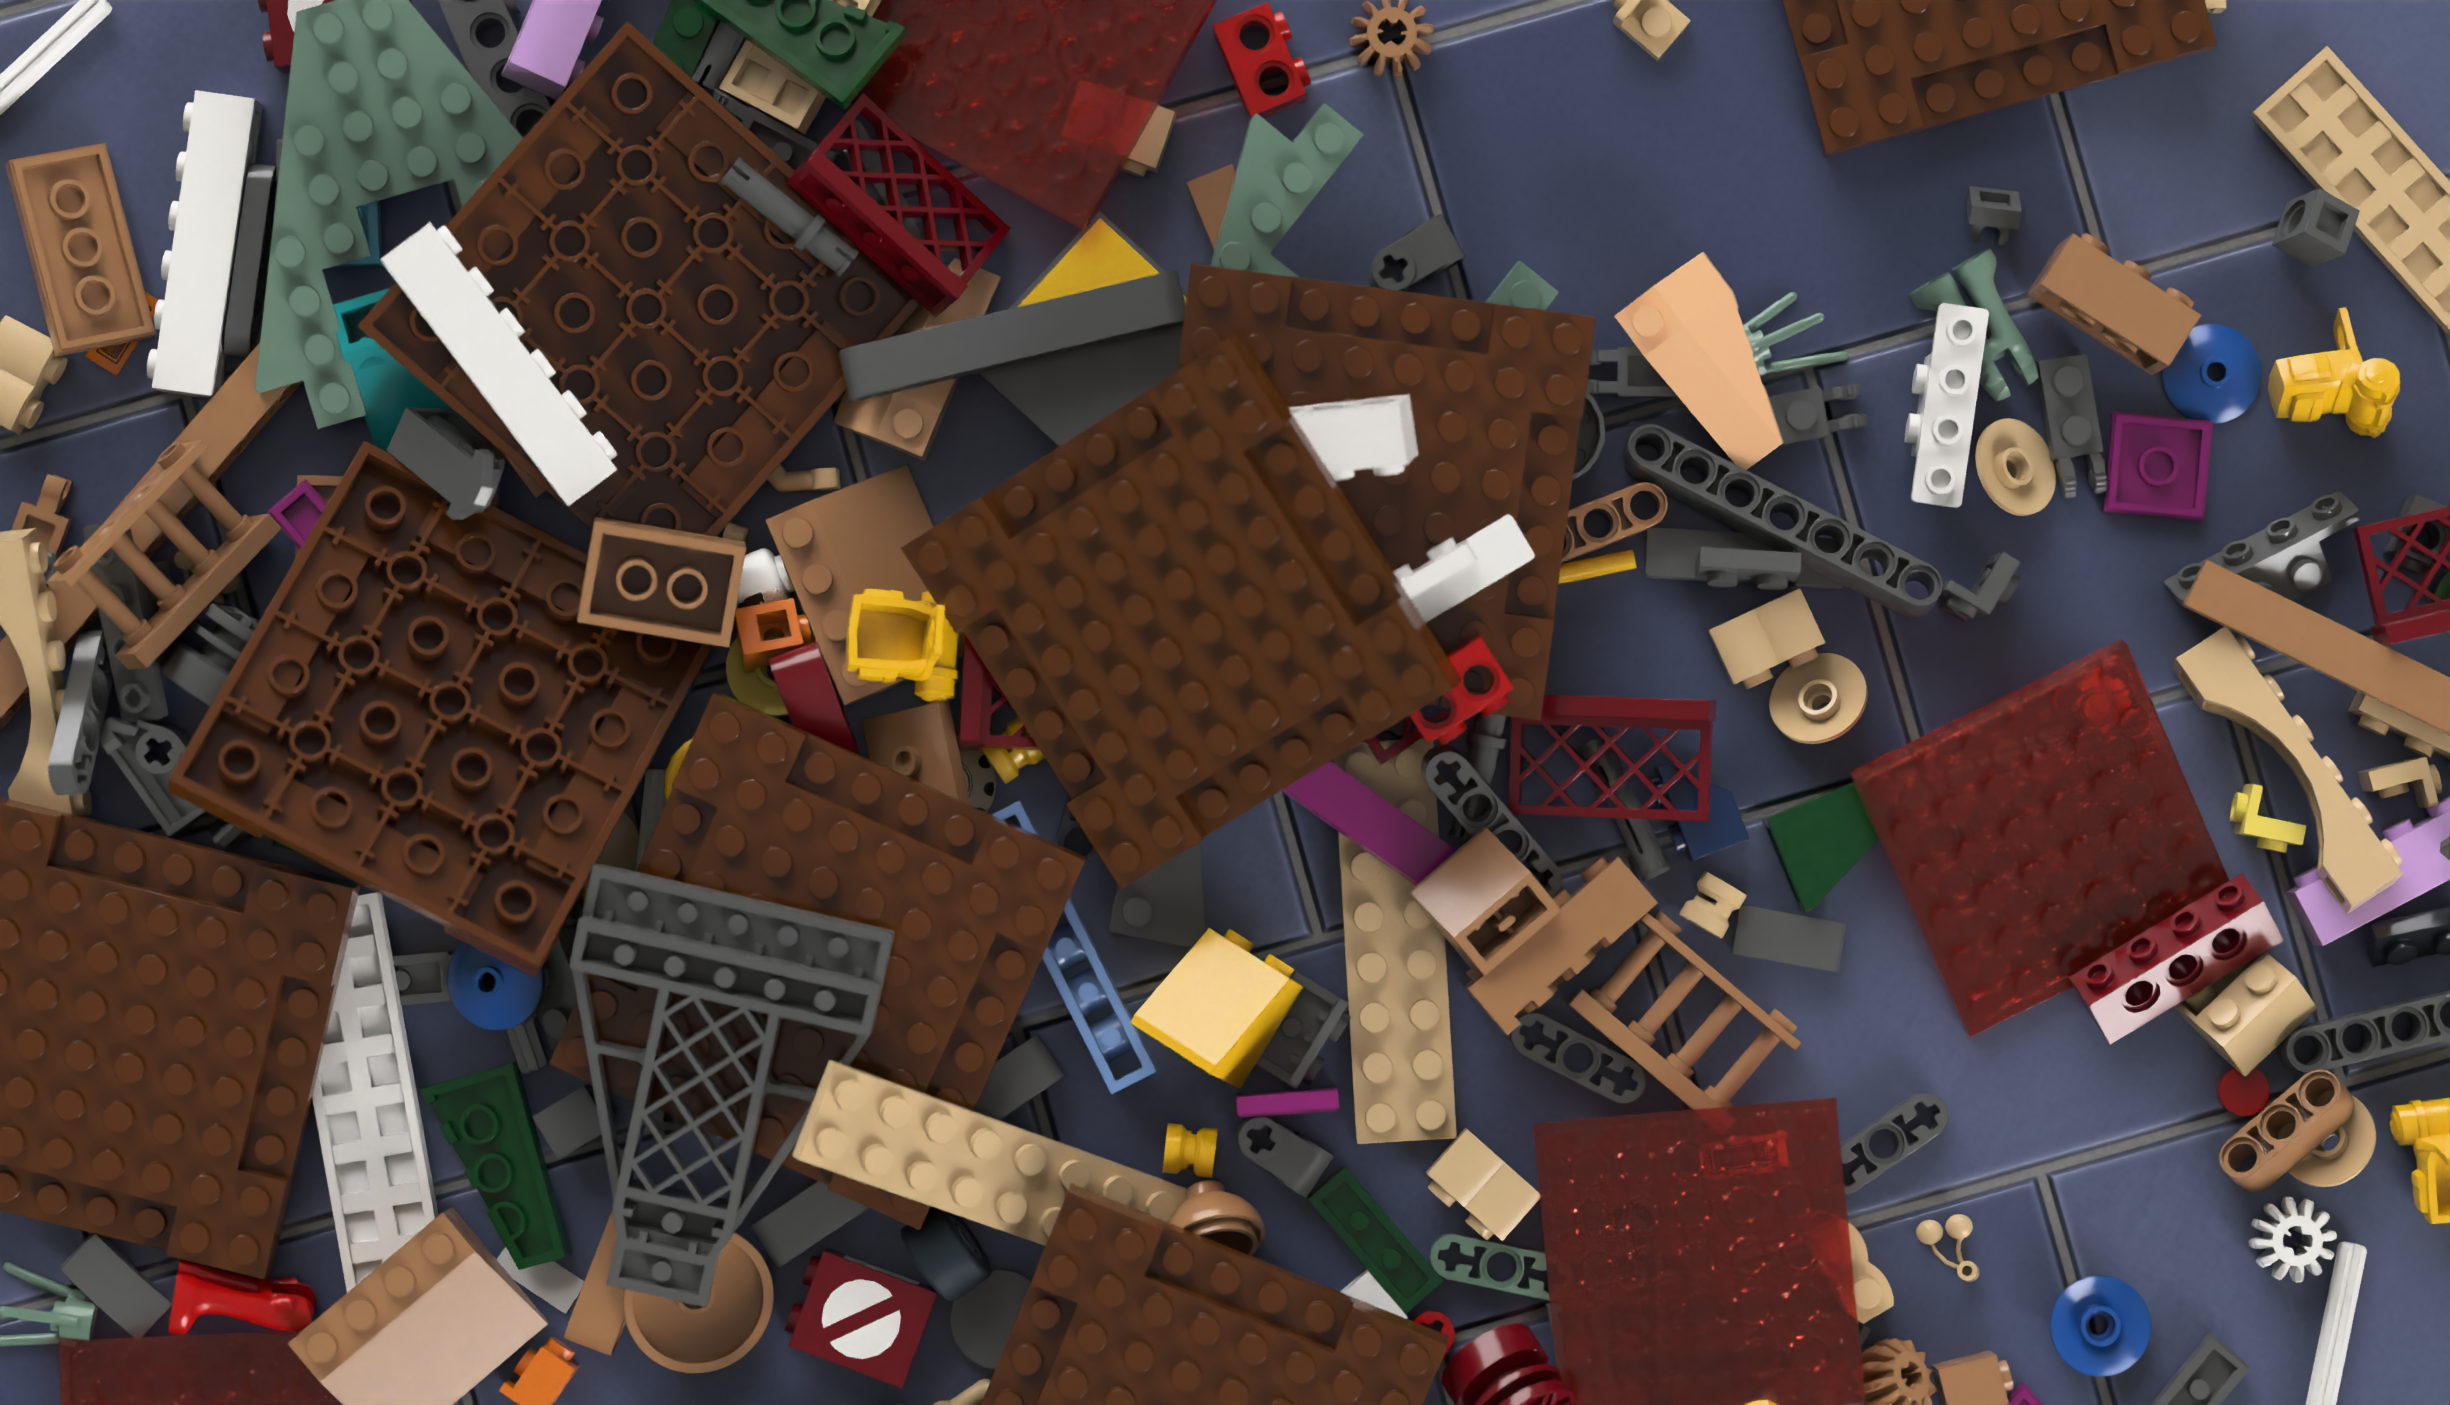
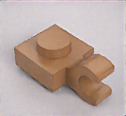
[11,474,73,559]

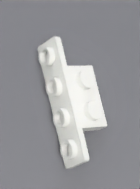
[1905,303,1989,508]
[1393,515,1534,623]

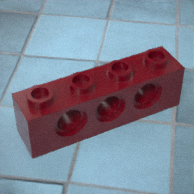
[2069,873,2284,1044]

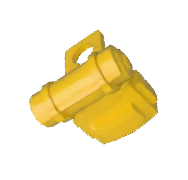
[2268,307,2400,438]
[846,589,959,703]
[2389,1097,2450,1224]

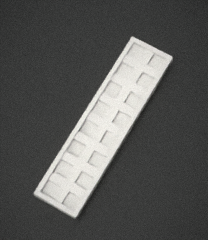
[312,892,439,1293]

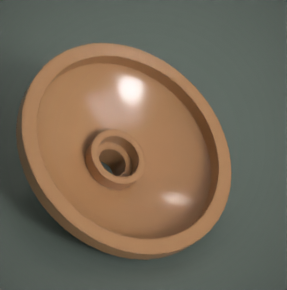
[622,1232,774,1373]

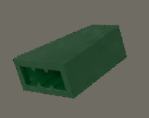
[1762,773,1900,912]

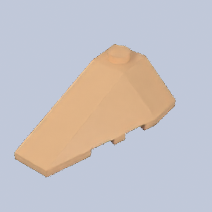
[1614,252,1784,470]
[833,258,1001,461]

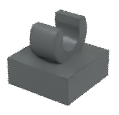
[1966,186,2022,245]

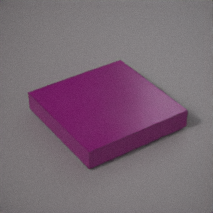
[2102,412,2213,522]
[1236,1087,1339,1117]

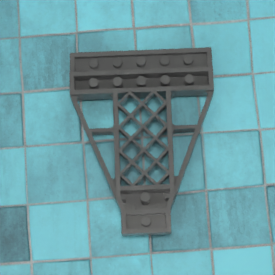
[569,863,895,1307]

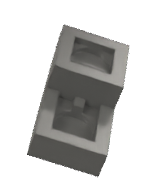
[1732,905,1847,973]
[60,1233,173,1341]

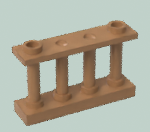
[46,440,282,670]
[1566,911,1801,1135]

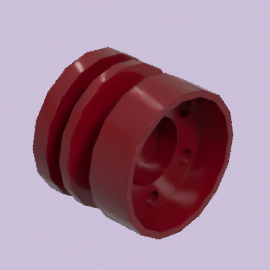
[1441,1323,1576,1405]

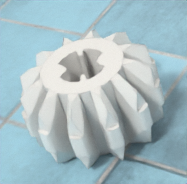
[2249,1196,2337,1283]

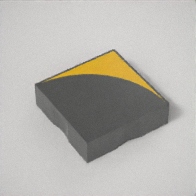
[977,211,1187,447]

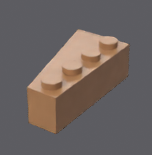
[1464,856,1658,1035]

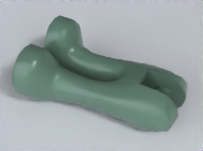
[1908,248,2039,402]

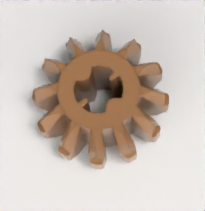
[1349,0,1434,79]
[1851,1338,1937,1405]

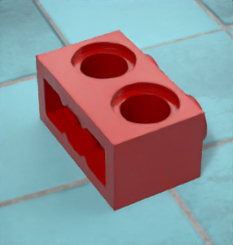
[1213,2,1312,120]
[1409,633,1514,745]

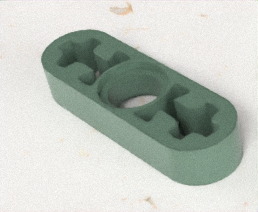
[1429,1233,1574,1301]

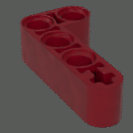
[769,641,862,756]

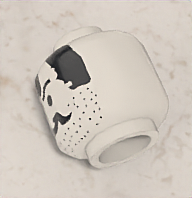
[736,548,795,609]

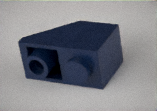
[1650,763,1749,861]

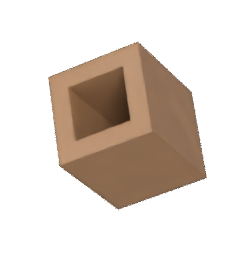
[1932,1350,2013,1405]

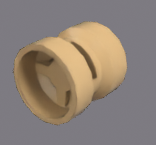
[1679,871,1747,939]

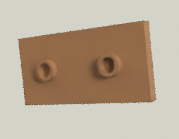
[5,143,156,357]
[862,700,971,805]

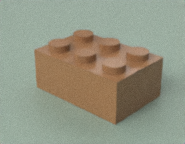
[2026,233,2201,375]
[577,516,746,647]

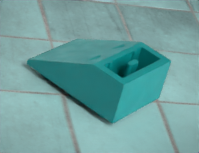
[333,288,467,453]

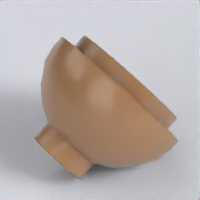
[1169,1180,1265,1256]

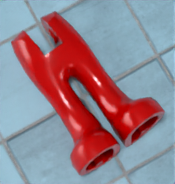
[168,1259,316,1335]

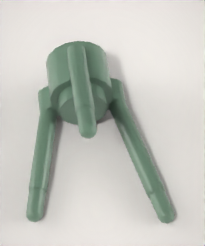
[1743,292,1849,377]
[0,1262,98,1347]

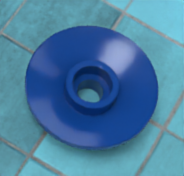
[2161,324,2262,424]
[447,942,545,1030]
[2050,1275,2151,1377]

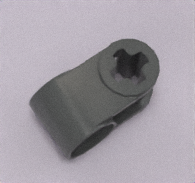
[1368,214,1466,291]
[1237,1115,1334,1198]

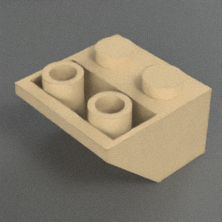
[2174,951,2317,1077]

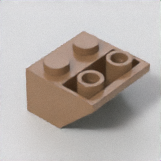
[1409,827,1561,976]

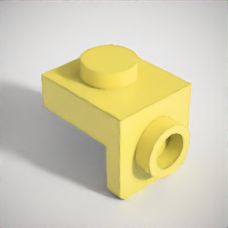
[2230,784,2306,853]

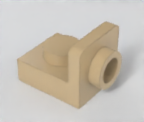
[1612,0,1691,61]
[2358,757,2442,808]

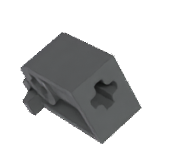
[386,407,506,520]
[100,717,205,837]

